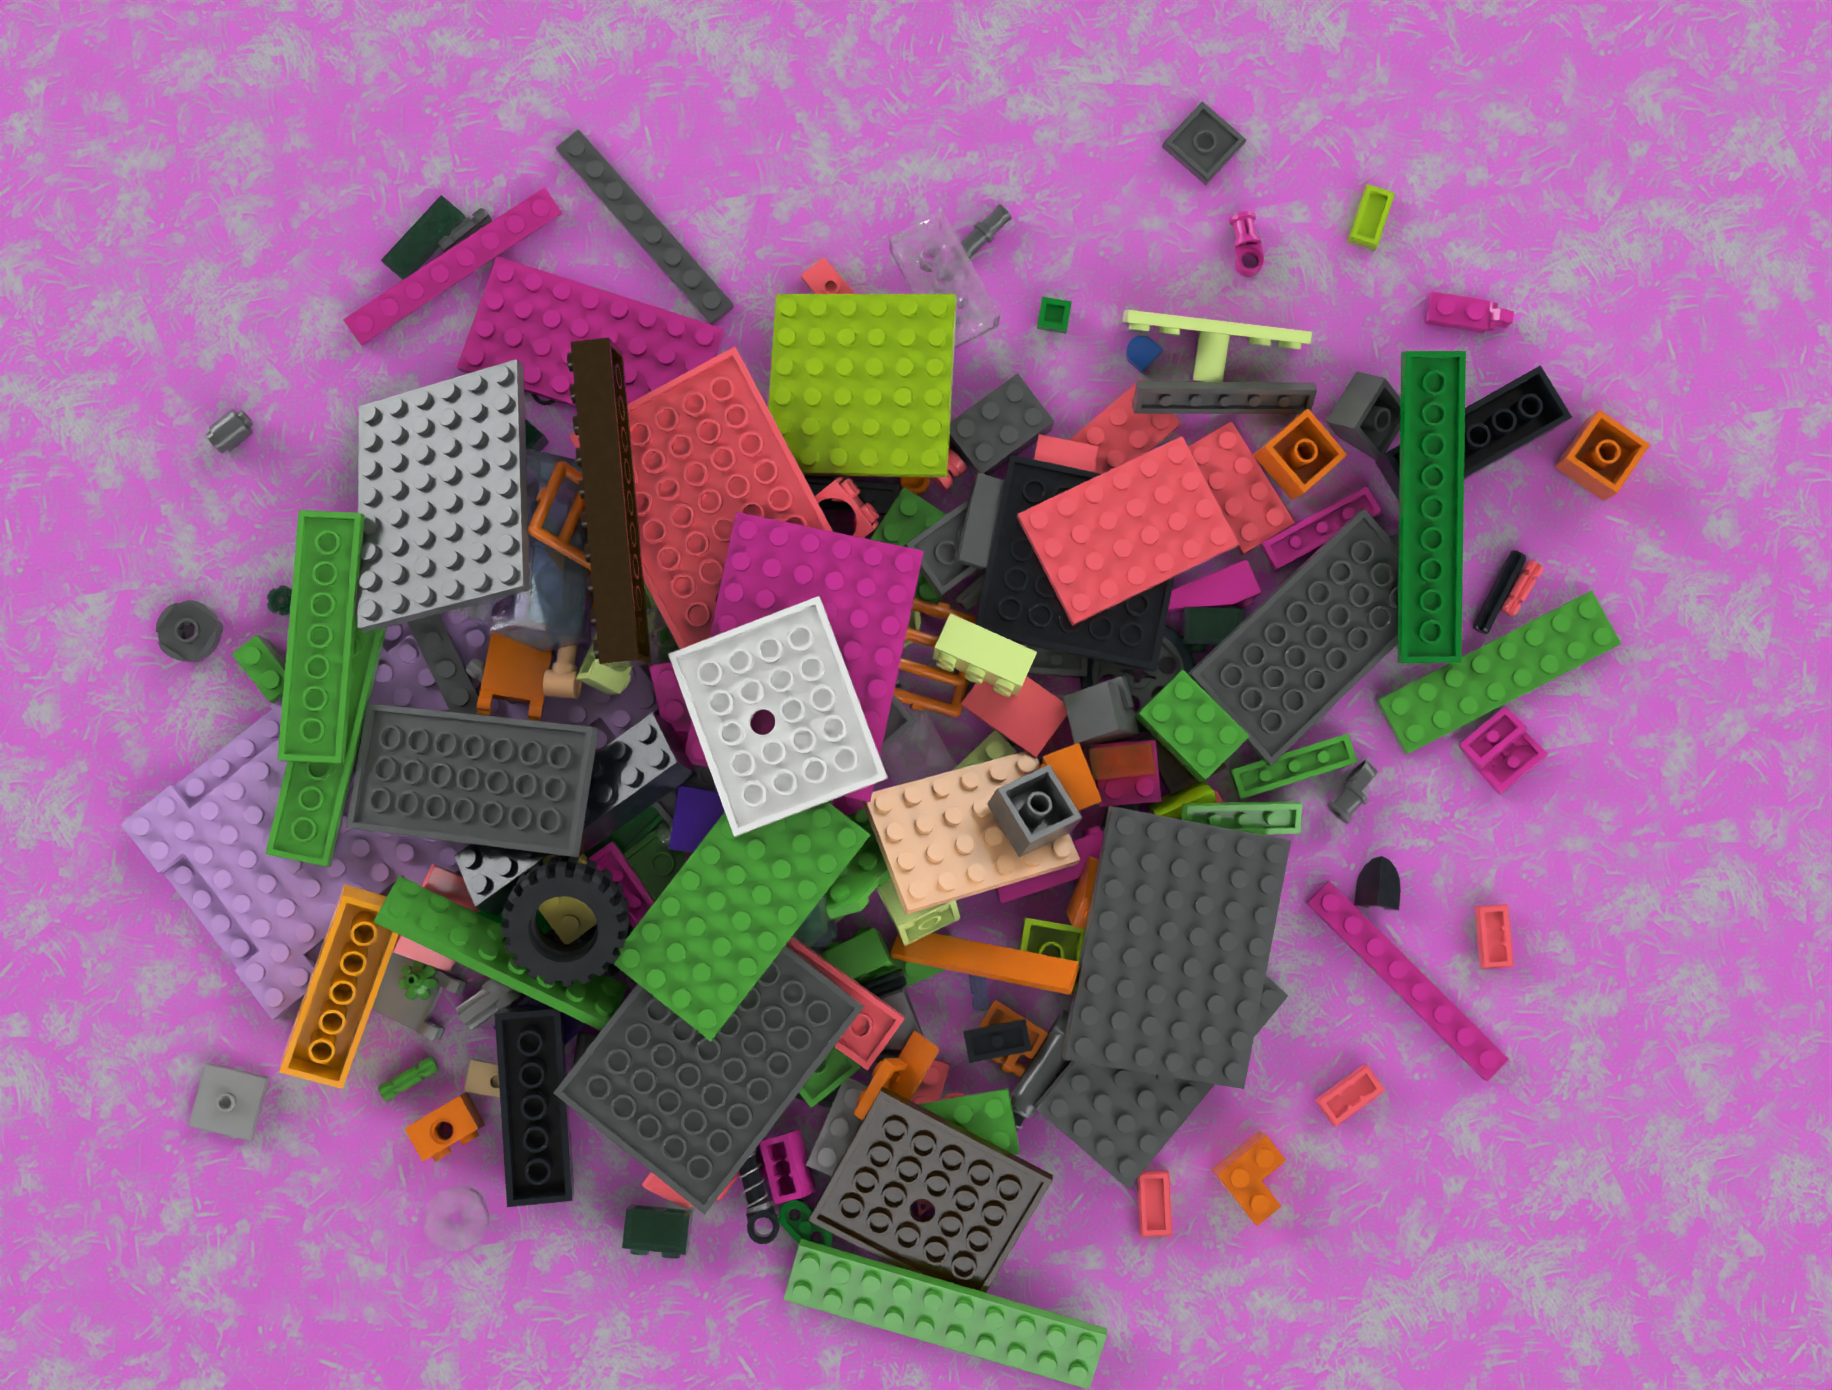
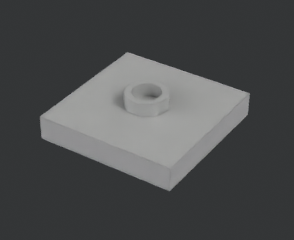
[188,1063,270,1141]

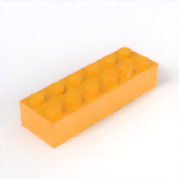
[279,884,399,1089]

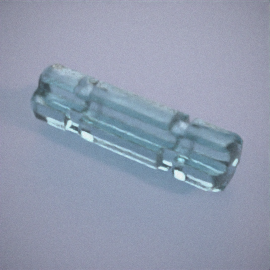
[968,974,990,1011]

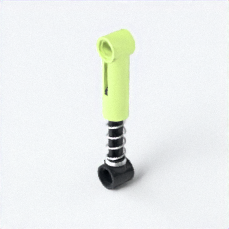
[738,1149,780,1244]

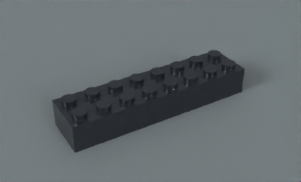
[454,712,696,915]

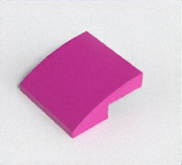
[1459,706,1548,795]

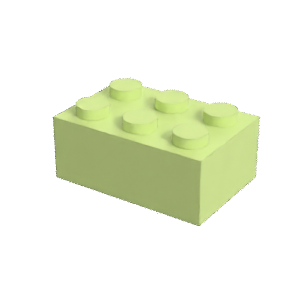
[932,613,1037,697]

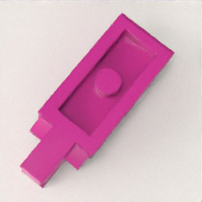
[1425,291,1514,333]

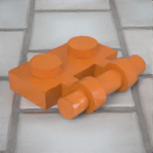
[978,999,1048,1078]

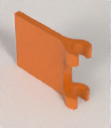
[477,633,554,721]

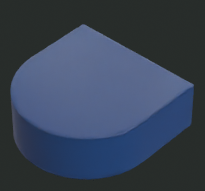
[1126,336,1163,373]

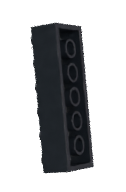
[1375,365,1572,501]
[495,1004,574,1207]

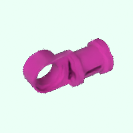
[1229,211,1264,277]

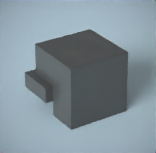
[1063,676,1139,747]

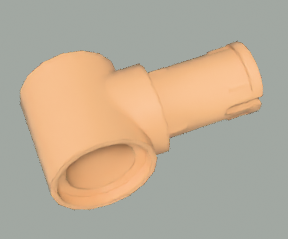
[543,636,582,699]

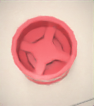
[930,449,968,491]

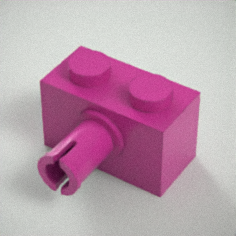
[759,1128,816,1204]

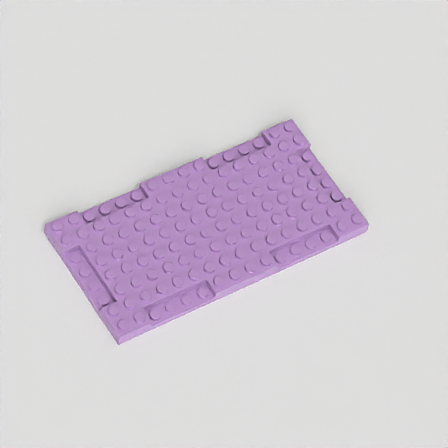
[121,534,659,1020]

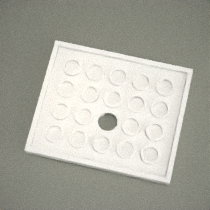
[668,596,888,837]

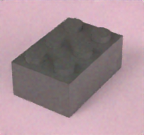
[949,373,1054,475]

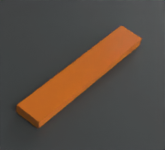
[890,933,1079,995]

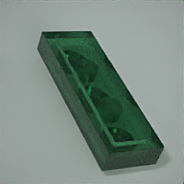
[381,195,466,280]

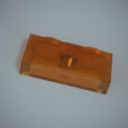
[1088,742,1156,781]

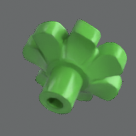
[398,960,438,1000]

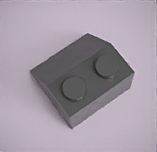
[1326,372,1400,460]

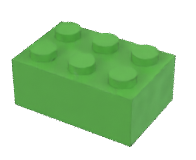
[1135,670,1249,782]

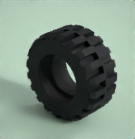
[501,856,630,987]

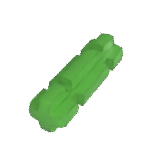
[378,1057,439,1101]

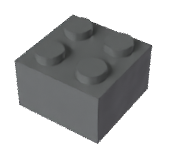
[987,765,1082,857]

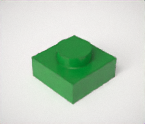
[1037,297,1072,334]

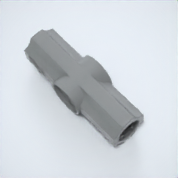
[456,979,524,1030]

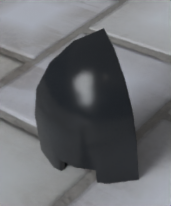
[1354,856,1401,910]

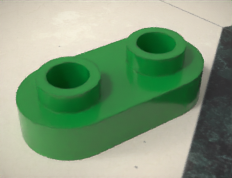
[778,1198,833,1247]

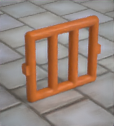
[527,461,591,571]
[894,598,977,718]

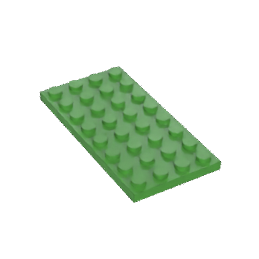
[614,802,871,1041]

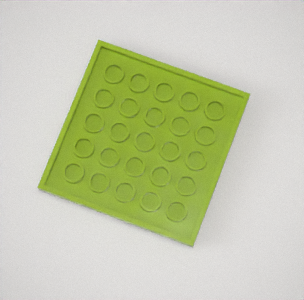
[768,294,957,478]

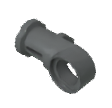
[1327,760,1378,824]

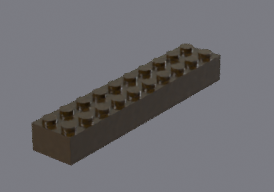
[567,337,651,668]

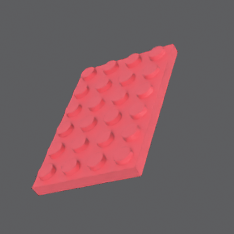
[1017,436,1239,626]

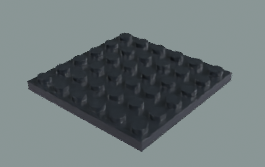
[975,455,1174,672]

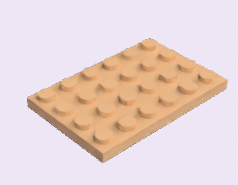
[861,751,1080,915]

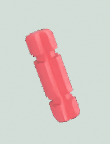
[1501,560,1543,617]

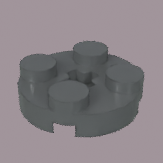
[156,600,223,662]

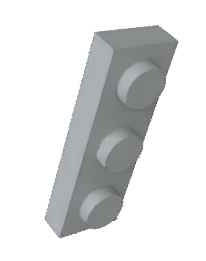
[806,1077,868,1176]

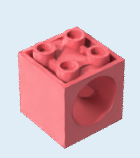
[815,476,880,538]

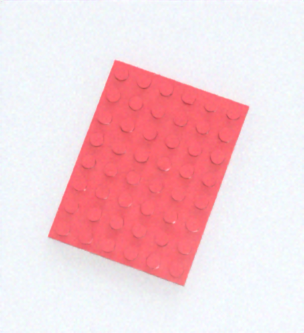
[569,347,833,649]

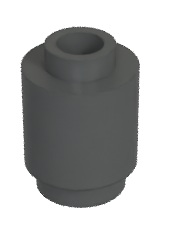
[205,409,254,453]

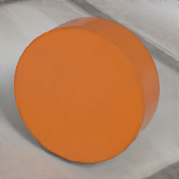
[900,477,930,496]

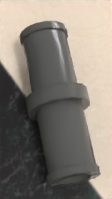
[956,204,1012,260]

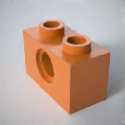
[404,1092,485,1162]

